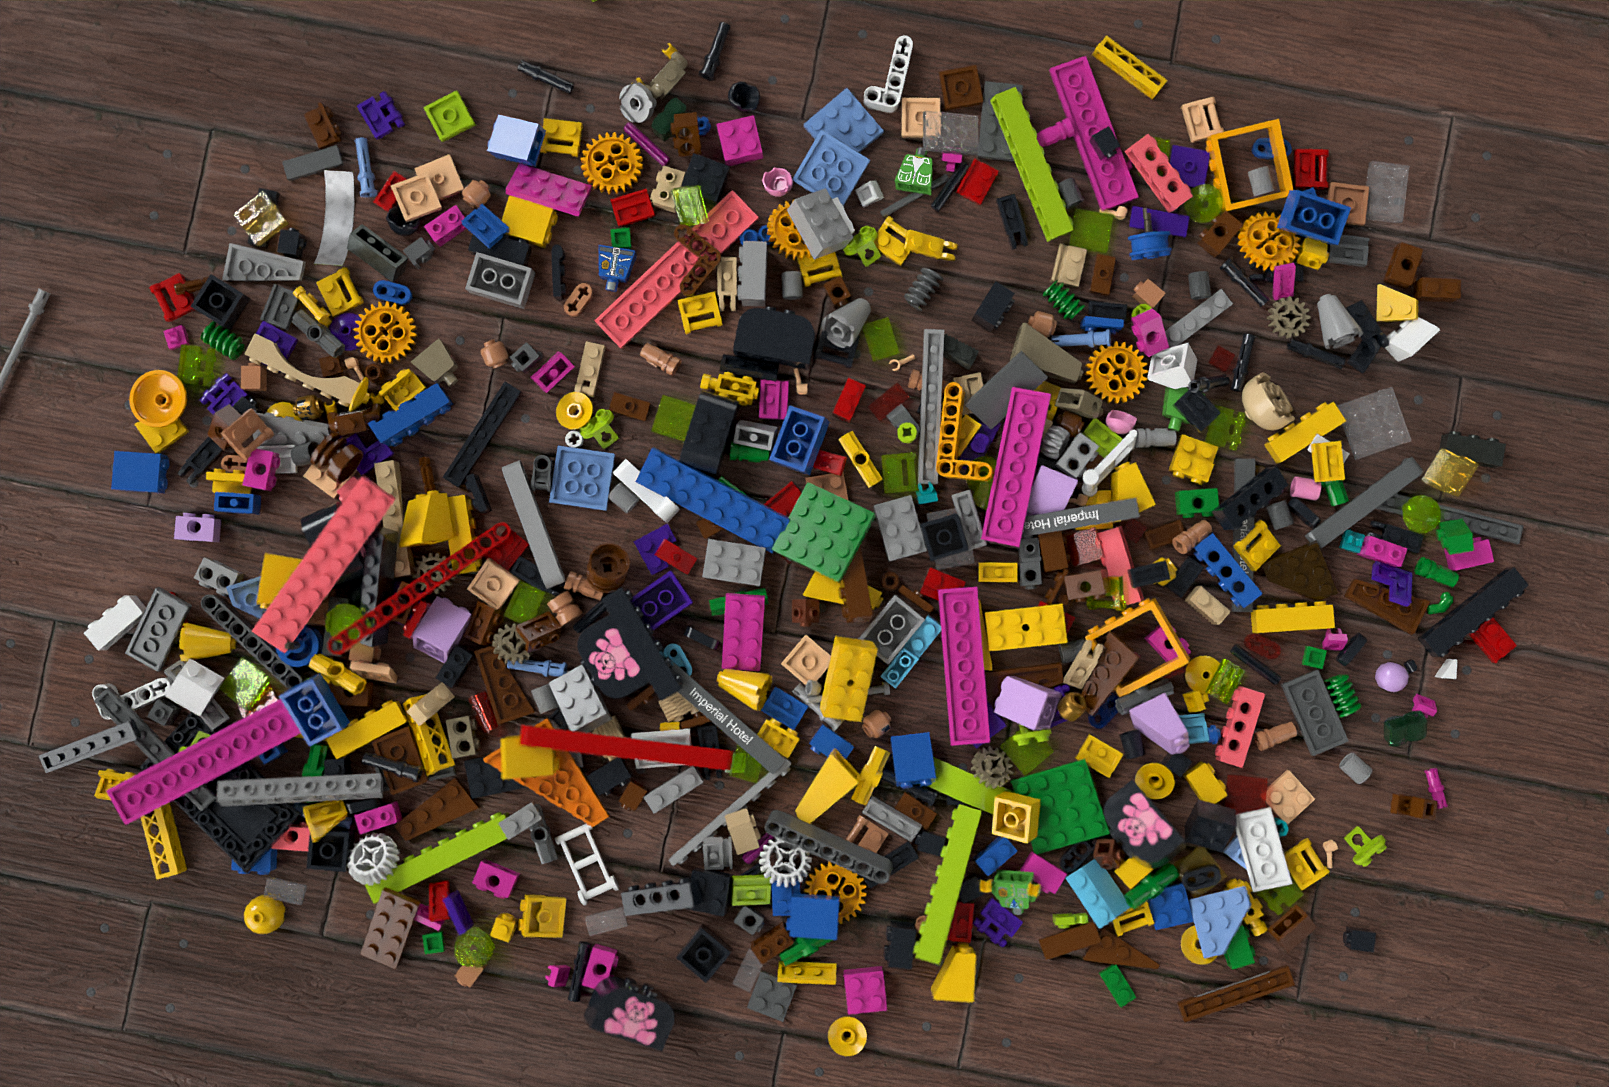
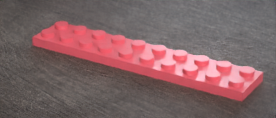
[594,190,759,349]
[252,476,396,653]

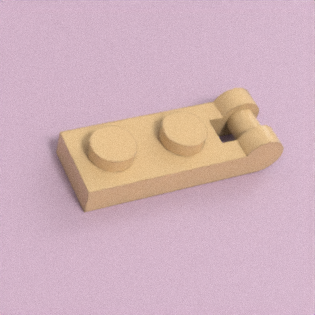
[574,342,605,397]

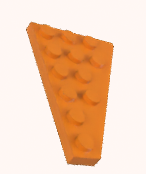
[483,718,610,827]

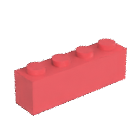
[1095,526,1144,607]

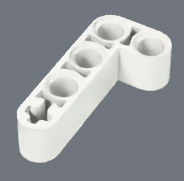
[864,35,913,113]
[613,459,680,523]
[92,677,173,720]

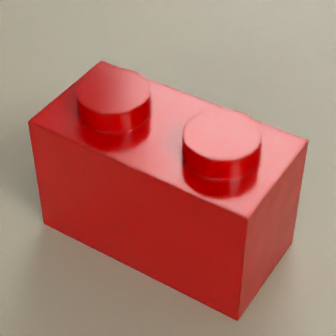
[832,378,866,423]

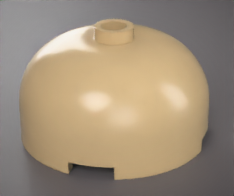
[1242,372,1295,430]

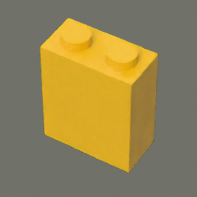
[501,195,558,248]

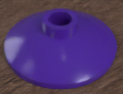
[329,313,362,351]

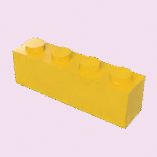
[1264,402,1346,464]
[448,495,482,575]
[1251,601,1335,633]
[326,700,408,759]

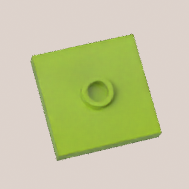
[423,90,475,142]

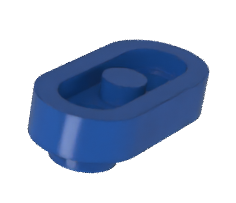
[1252,138,1292,160]
[373,280,412,305]

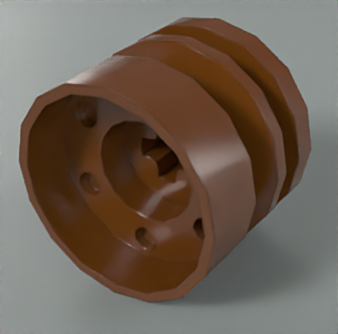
[310,432,364,484]
[586,543,630,593]

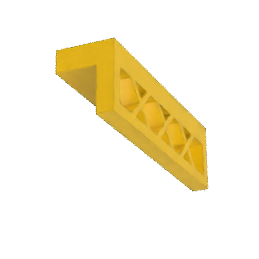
[1092,36,1167,100]
[403,694,455,776]
[141,802,187,879]

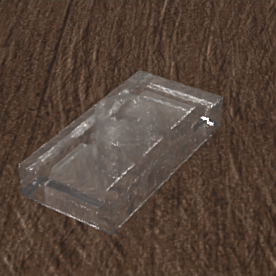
[263,877,307,905]
[585,907,628,936]
[732,947,763,992]

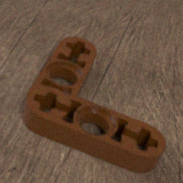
[674,224,721,297]

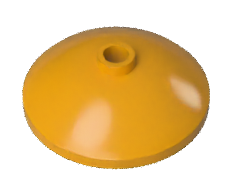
[129,370,187,428]

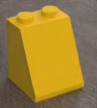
[1111,461,1156,523]
[399,490,454,548]
[256,553,303,609]
[501,735,559,779]
[931,943,976,1002]

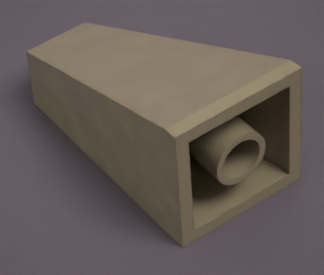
[1009,323,1083,384]

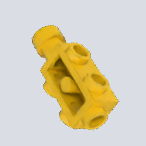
[700,372,759,405]
[1223,878,1268,936]

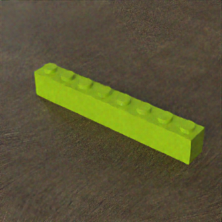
[990,87,1073,242]
[914,804,982,965]
[364,811,509,904]

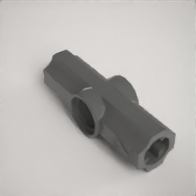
[292,309,345,358]
[1115,678,1174,715]
[529,803,558,864]

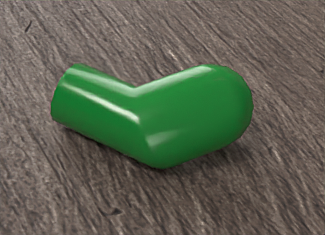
[1426,592,1454,614]

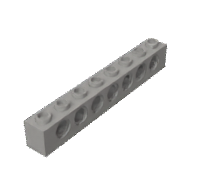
[217,773,383,806]

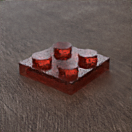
[1225,774,1268,815]

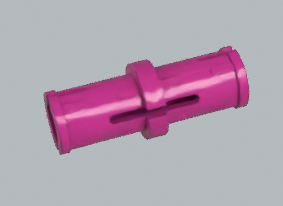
[1424,768,1448,809]

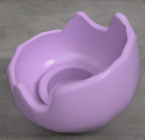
[1375,662,1409,692]

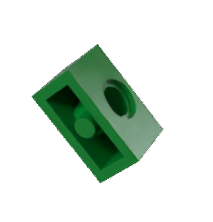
[1175,488,1219,518]

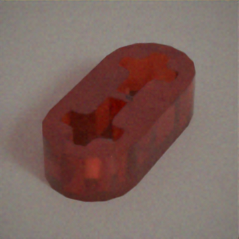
[1244,633,1281,659]

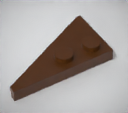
[1082,927,1160,969]

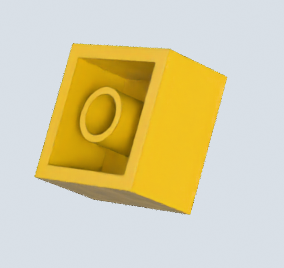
[992,791,1040,843]

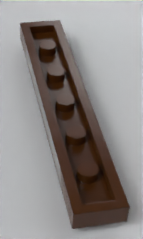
[1177,965,1295,1022]

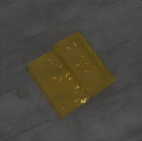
[233,191,289,247]
[1421,448,1479,497]
[1174,846,1227,898]

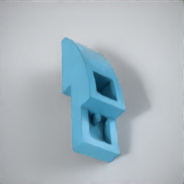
[880,615,941,689]

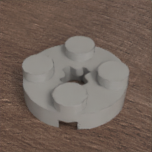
[619,82,657,122]

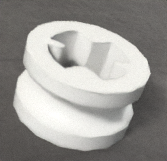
[565,431,584,448]

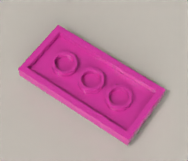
[506,163,592,217]
[722,593,765,671]

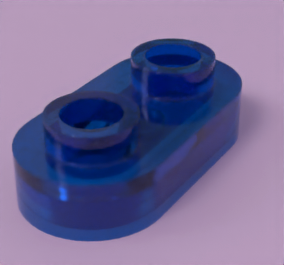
[1088,695,1119,729]

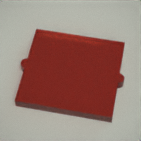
[1066,527,1105,567]

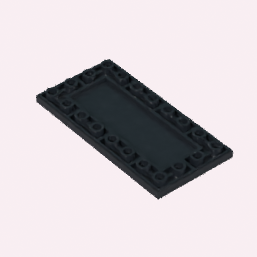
[140,712,302,873]

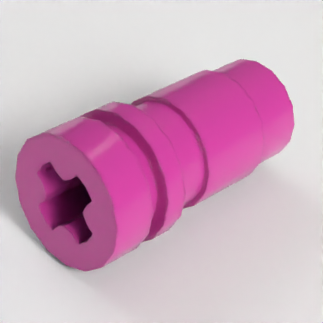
[1037,118,1075,147]

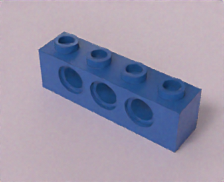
[1193,533,1262,608]

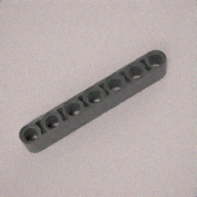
[1305,456,1424,549]
[201,594,307,689]
[765,810,893,884]

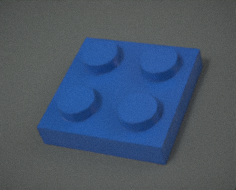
[1148,883,1194,930]

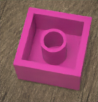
[717,115,763,166]
[844,966,887,1014]

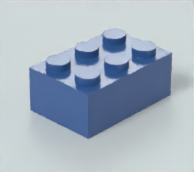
[1277,190,1351,245]
[769,406,830,476]
[279,673,350,747]

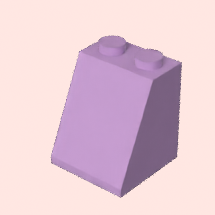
[1026,466,1078,516]
[413,596,471,663]
[994,676,1062,730]
[1129,693,1190,755]

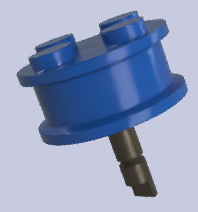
[1128,208,1172,260]
[276,625,324,667]

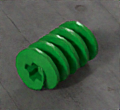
[1043,280,1085,320]
[200,321,245,361]
[1324,674,1362,718]

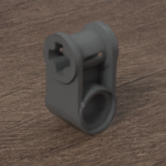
[886,404,920,439]
[531,455,554,492]

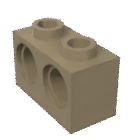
[446,715,481,759]

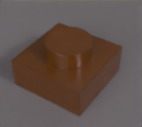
[319,355,344,378]

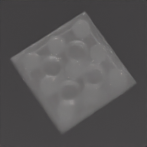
[1337,387,1412,460]

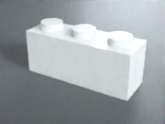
[84,595,146,651]

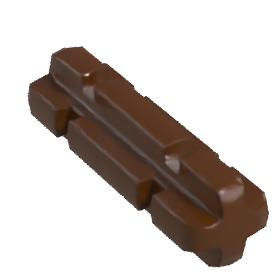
[174,277,209,295]
[418,456,436,494]

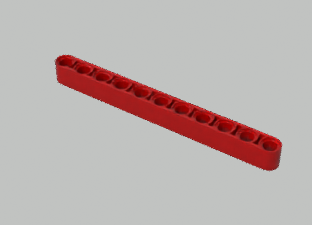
[328,522,511,655]
[519,725,734,770]

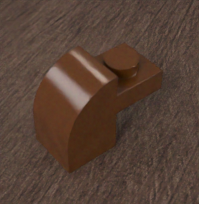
[1390,794,1438,820]

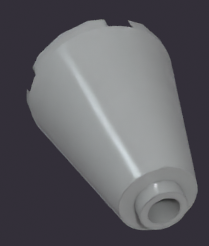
[1317,294,1363,349]
[822,298,871,348]

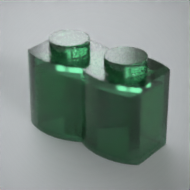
[651,98,688,141]
[1384,711,1427,747]

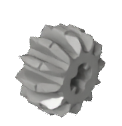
[1041,425,1070,460]

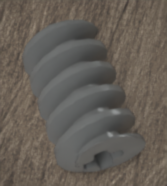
[904,268,944,311]

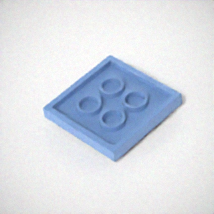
[803,88,883,153]
[793,130,871,206]
[549,446,615,511]

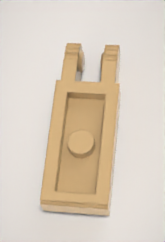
[717,257,737,311]
[1063,640,1103,689]

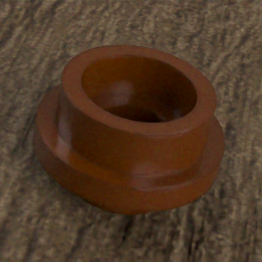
[365,363,384,383]
[881,572,900,591]

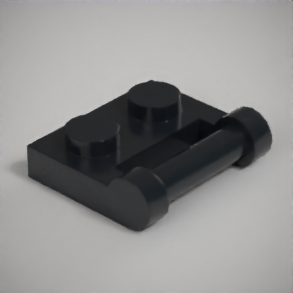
[814,329,860,369]

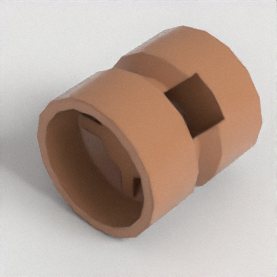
[547,591,583,626]

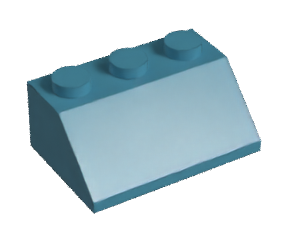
[1066,859,1130,929]

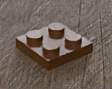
[938,65,983,111]

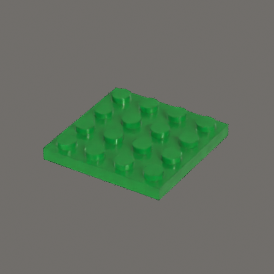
[772,482,876,583]
[1011,758,1110,854]

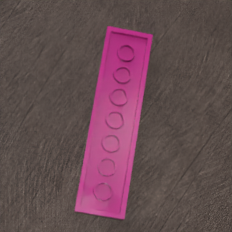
[1049,56,1138,211]
[981,387,1051,547]
[938,587,990,746]

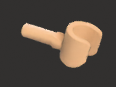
[1099,206,1128,220]
[889,354,915,371]
[345,357,364,381]
[794,368,807,395]
[1068,494,1088,506]
[1323,840,1338,868]

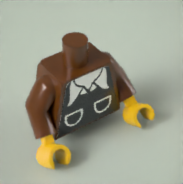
[324,391,384,435]

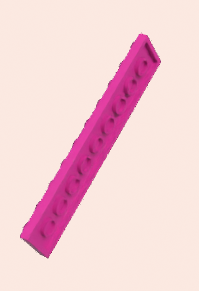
[106,699,301,825]

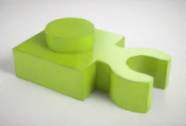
[1052,913,1088,928]

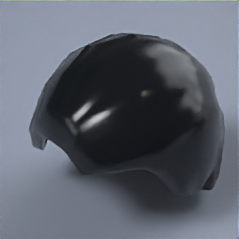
[728,82,760,112]
[386,206,420,236]

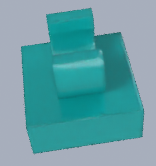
[916,481,938,504]
[1339,530,1365,554]

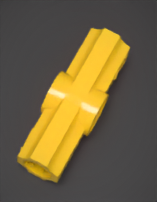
[838,431,883,488]
[309,653,366,695]
[851,746,890,806]

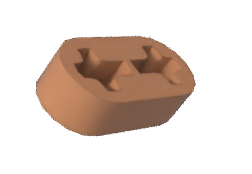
[564,283,593,317]
[221,455,248,473]

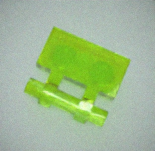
[177,344,217,387]
[1205,405,1246,451]
[1255,880,1304,915]

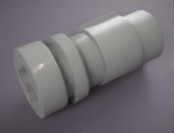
[1135,428,1176,448]

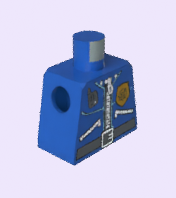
[599,245,637,292]

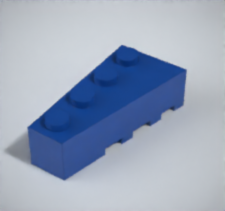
[368,383,454,447]

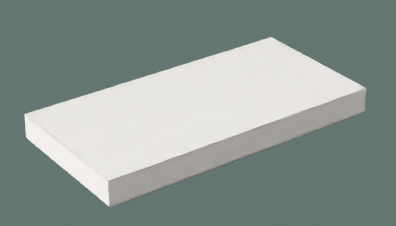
[1235,807,1292,892]

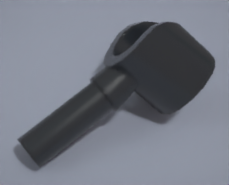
[1403,659,1417,674]

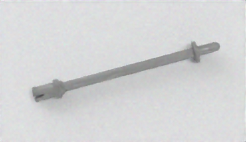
[0,288,51,393]

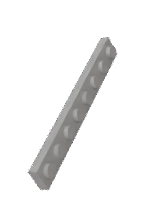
[918,329,944,484]
[669,758,792,866]

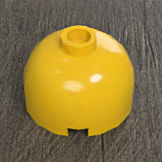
[244,894,285,934]

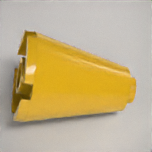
[180,623,236,661]
[717,669,772,711]

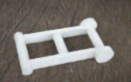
[1082,430,1137,497]
[555,824,619,906]

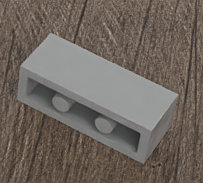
[644,766,704,813]

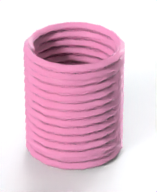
[1290,476,1321,501]

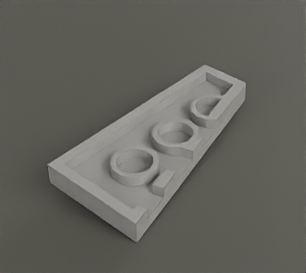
[222,243,306,281]
[253,410,331,446]

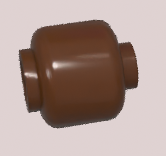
[1055,411,1085,438]

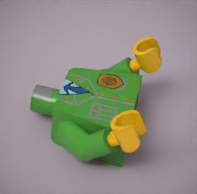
[980,870,1041,915]

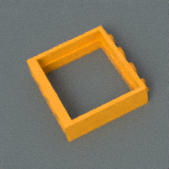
[1206,119,1293,213]
[1085,598,1190,698]

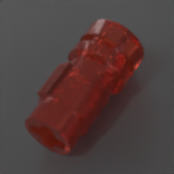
[468,690,499,733]

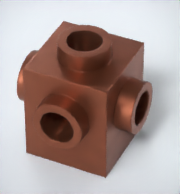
[792,599,819,626]
[1093,839,1124,870]

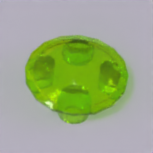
[1402,495,1441,533]

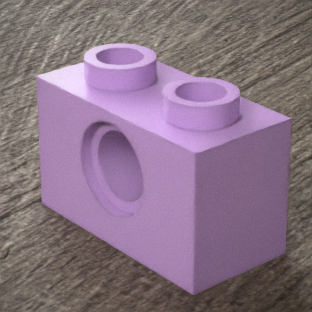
[174,513,221,542]

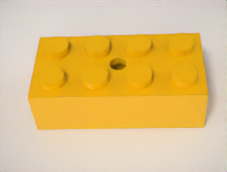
[985,604,1067,651]
[820,636,878,722]

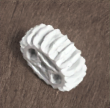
[347,832,400,886]
[759,837,812,888]

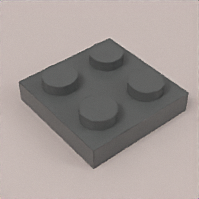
[747,970,797,1022]

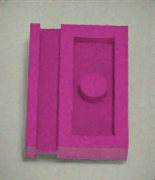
[759,380,789,420]

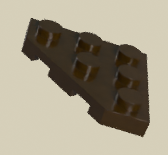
[1262,541,1338,600]

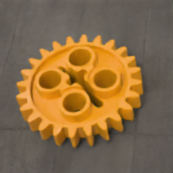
[581,132,643,195]
[767,200,811,260]
[1237,212,1301,271]
[353,301,418,364]
[1085,341,1148,404]
[804,861,867,924]

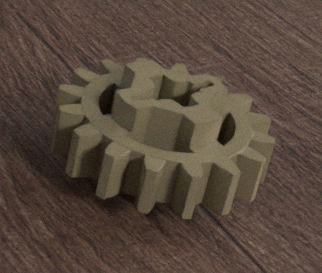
[1267,296,1311,339]
[413,553,455,594]
[492,623,534,665]
[971,746,1013,789]

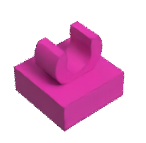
[942,152,962,172]
[163,325,190,350]
[1322,628,1348,650]
[1412,694,1437,720]
[545,965,571,987]

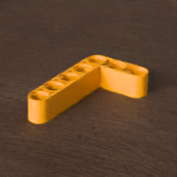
[936,382,994,482]

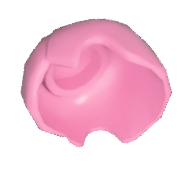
[762,167,793,197]
[1106,410,1137,434]

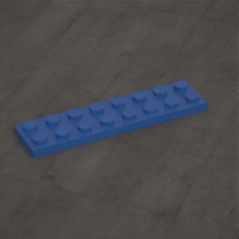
[635,447,790,553]

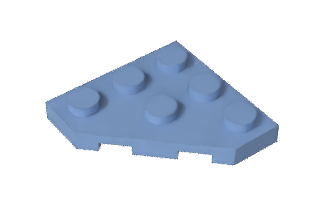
[226,576,267,619]
[1188,886,1251,958]

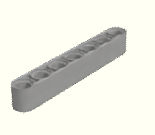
[502,460,566,589]

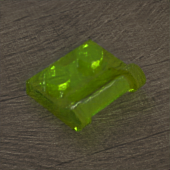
[881,453,919,494]
[1086,576,1126,611]

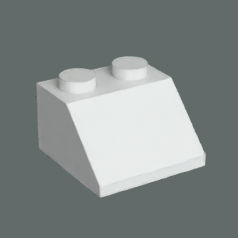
[1385,317,1440,362]
[1148,343,1197,389]
[165,658,224,716]

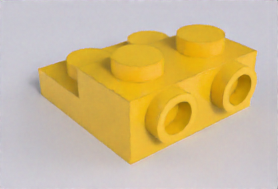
[1168,434,1218,485]
[518,895,566,938]

